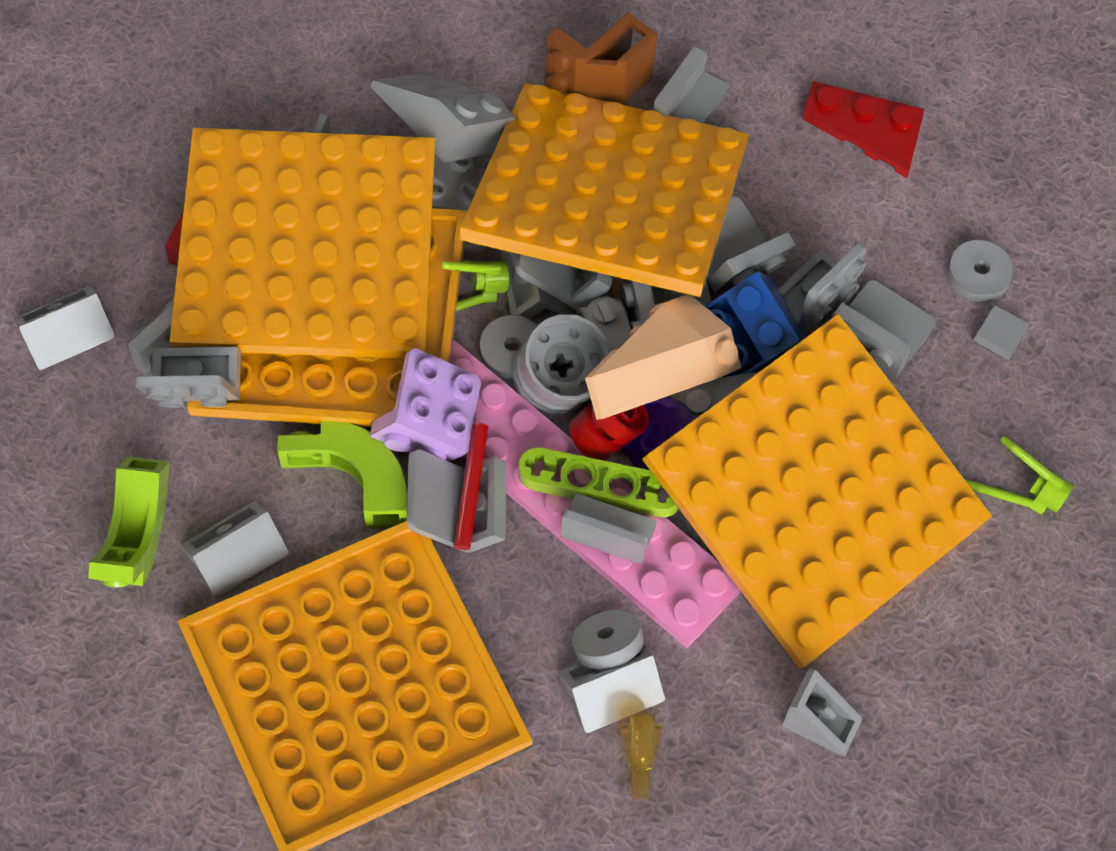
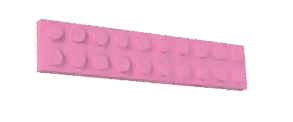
[450,339,741,648]

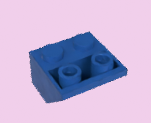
[705,271,807,377]

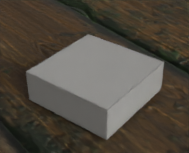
[973,305,1031,360]

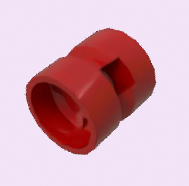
[569,404,649,461]

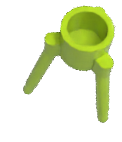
[441,260,509,311]
[965,436,1074,515]

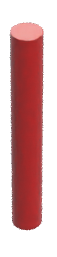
[453,423,489,550]

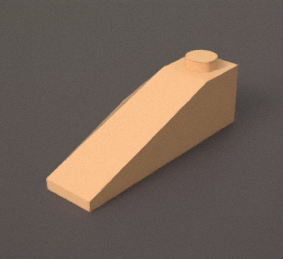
[585,294,741,420]

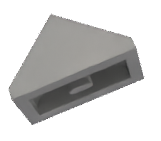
[782,669,863,756]

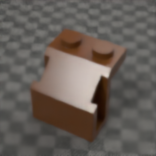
[545,12,658,105]

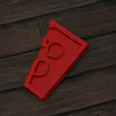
[802,81,925,178]

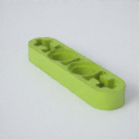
[519,447,679,517]

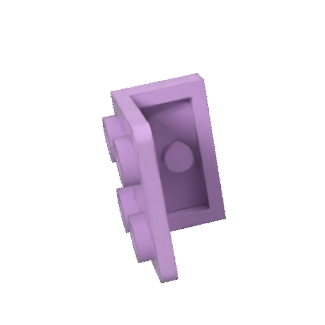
[370,348,481,462]

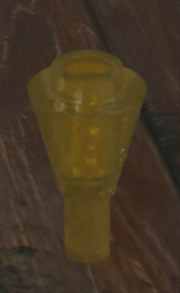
[619,715,664,800]

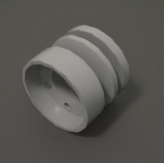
[512,314,611,415]

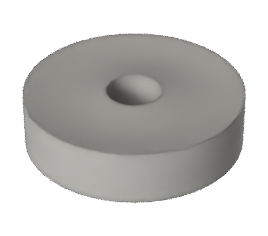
[947,240,1014,302]
[480,315,537,380]
[572,610,644,670]

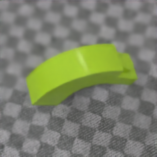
[277,420,407,528]
[88,456,170,587]

